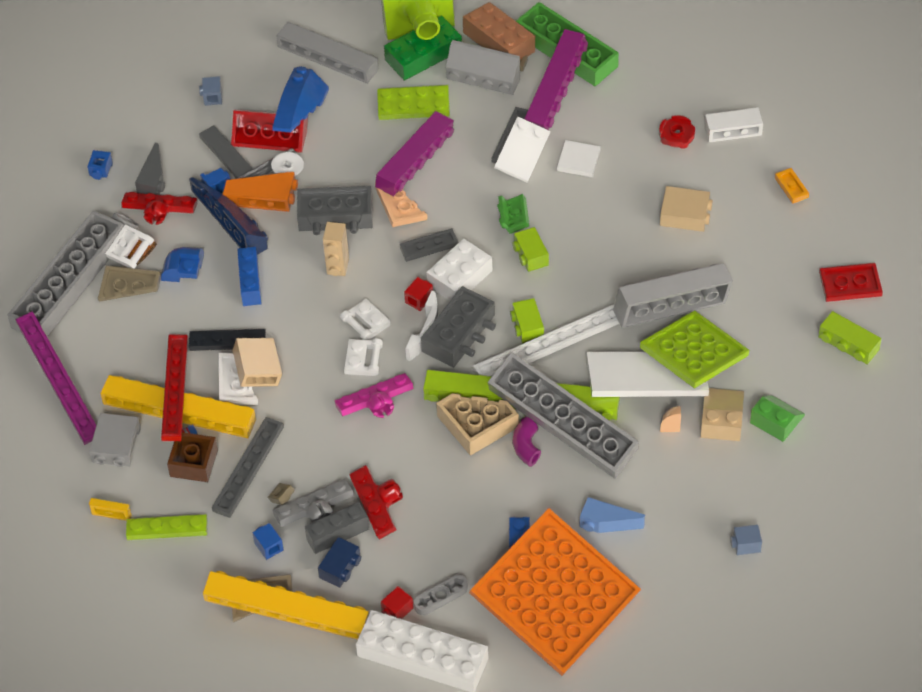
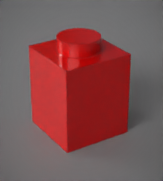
[404,277,433,311]
[381,586,414,619]

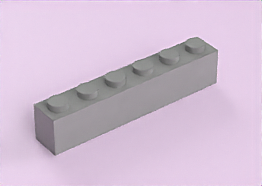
[277,22,378,84]

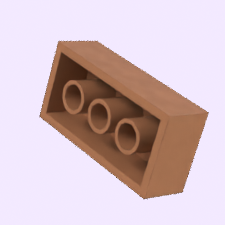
[463,2,535,60]

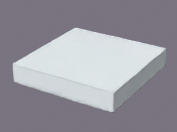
[557,140,601,177]

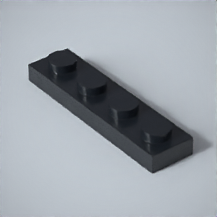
[189,329,266,351]

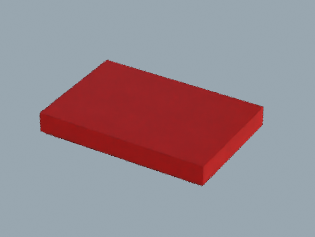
[819,263,883,302]

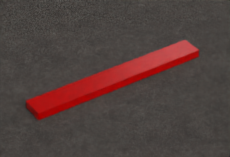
[161,334,188,441]

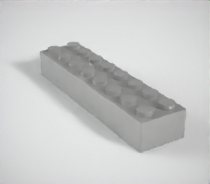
[7,211,124,336]
[488,352,639,479]

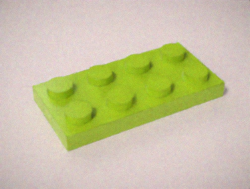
[377,85,450,120]

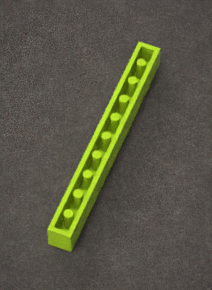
[423,370,620,420]

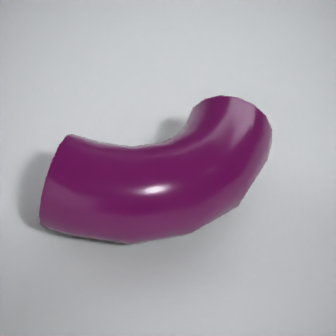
[512,417,541,467]

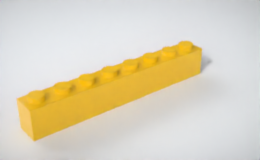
[100,375,256,438]
[203,571,369,640]

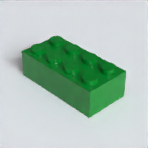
[384,15,462,81]

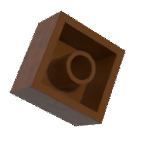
[167,432,218,483]

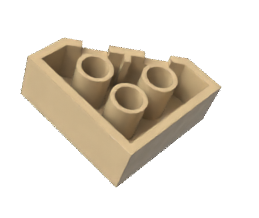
[436,394,519,456]

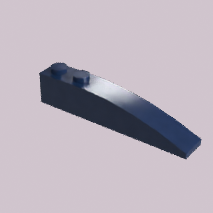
[189,177,268,255]

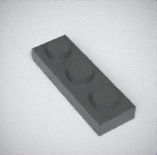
[400,228,458,262]

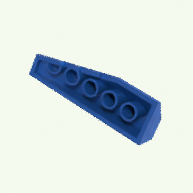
[272,66,329,132]

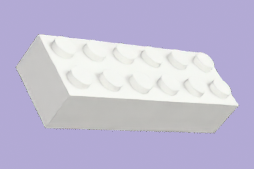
[356,610,489,692]

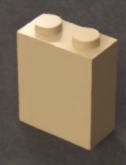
[660,186,713,232]
[232,338,282,387]

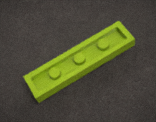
[126,514,207,540]

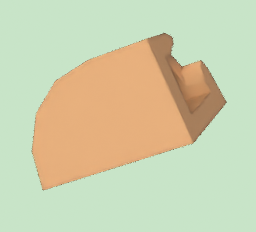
[660,406,681,432]

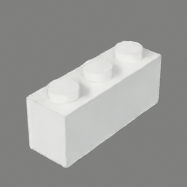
[704,107,763,142]

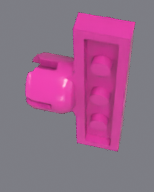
[335,373,414,418]

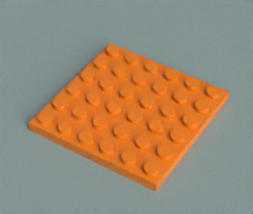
[469,508,641,676]

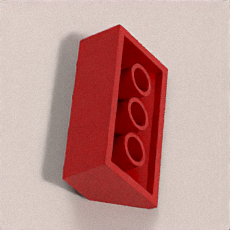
[231,109,308,153]

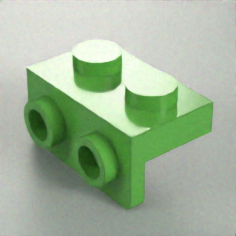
[497,194,530,234]

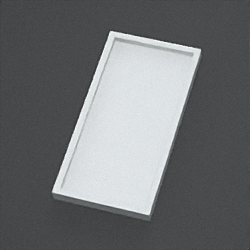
[586,352,709,397]

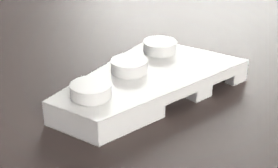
[218,353,258,405]

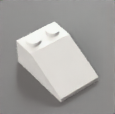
[494,117,551,183]

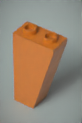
[223,172,298,212]

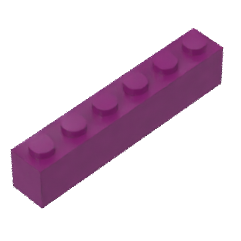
[524,29,588,130]
[375,111,454,197]

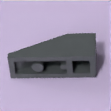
[135,143,165,195]

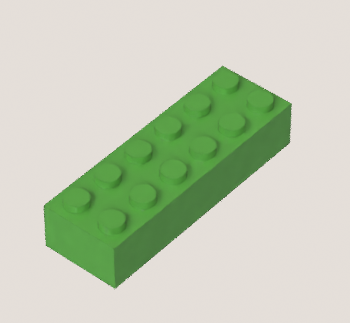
[516,2,619,86]

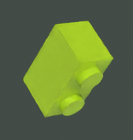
[512,227,549,272]
[510,298,544,344]

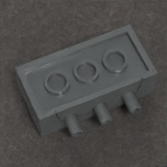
[297,186,373,235]
[421,286,496,368]

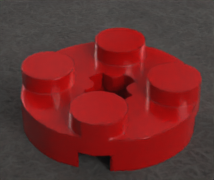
[659,115,695,149]

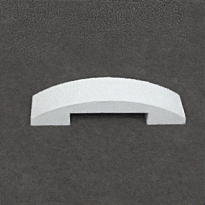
[405,291,438,361]

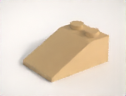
[701,388,744,441]

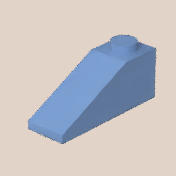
[580,497,645,533]

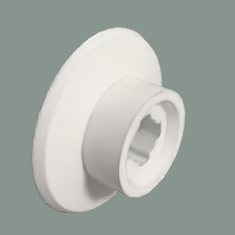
[271,152,304,176]

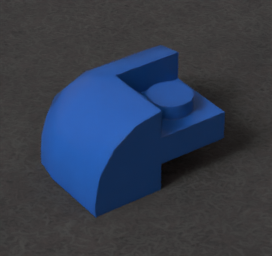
[161,247,204,282]

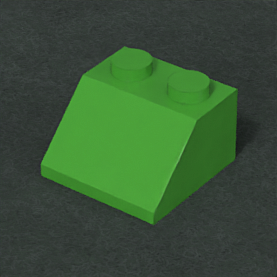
[750,395,805,442]

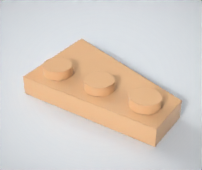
[375,187,428,227]

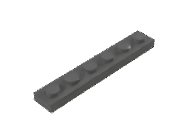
[212,417,284,518]

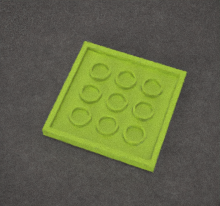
[640,310,750,389]

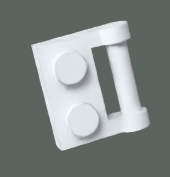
[105,225,154,269]
[340,299,391,340]
[344,338,383,376]

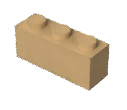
[323,222,349,276]

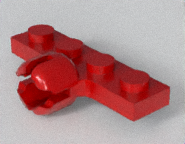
[121,192,197,225]
[349,465,403,540]

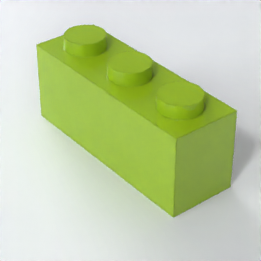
[818,311,882,365]

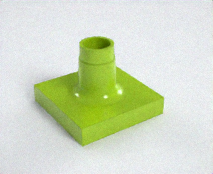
[381,0,455,40]

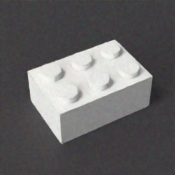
[427,238,493,301]

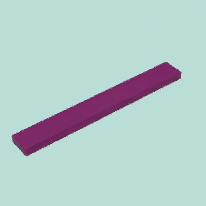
[15,311,97,445]

